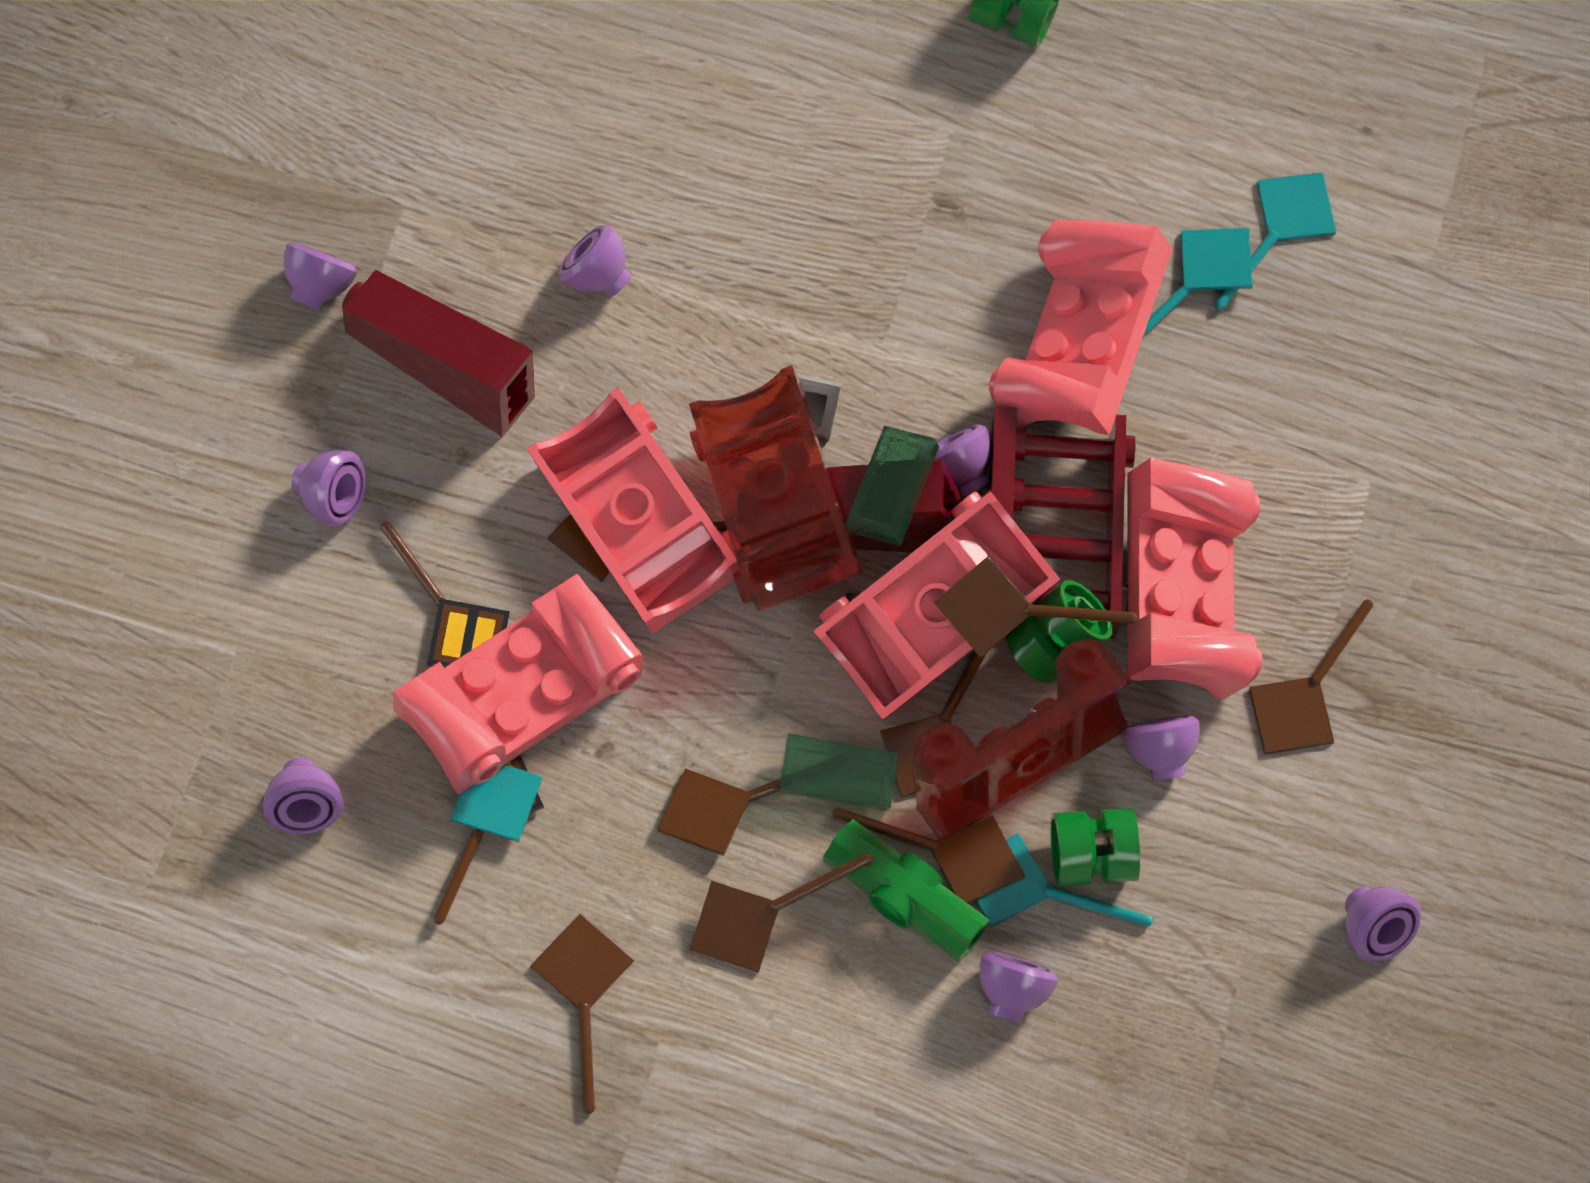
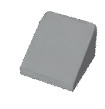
[776,372,843,440]

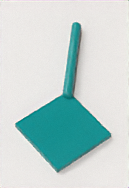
[1215,172,1336,310]
[1143,228,1253,337]
[450,765,543,842]
[976,833,1153,927]

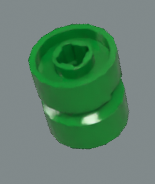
[969,0,1060,48]
[1006,580,1112,684]
[1050,808,1140,886]

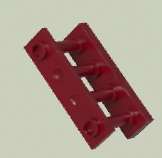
[988,406,1136,639]

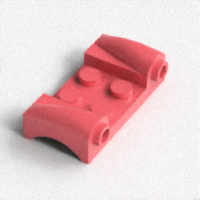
[989,220,1173,435]
[527,388,747,635]
[1127,458,1262,699]
[814,491,1061,720]
[393,574,643,795]

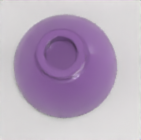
[558,225,631,298]
[283,241,358,310]
[919,424,992,496]
[291,450,366,527]
[1121,715,1200,780]
[263,758,343,834]
[1345,886,1421,962]
[979,951,1059,1023]

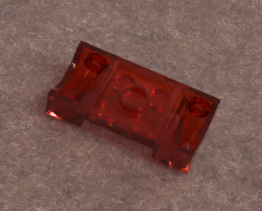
[689,365,863,612]
[912,639,1131,842]

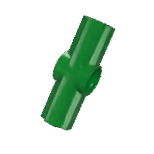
[823,819,989,962]

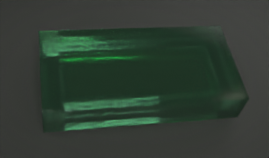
[845,425,939,546]
[777,733,899,811]

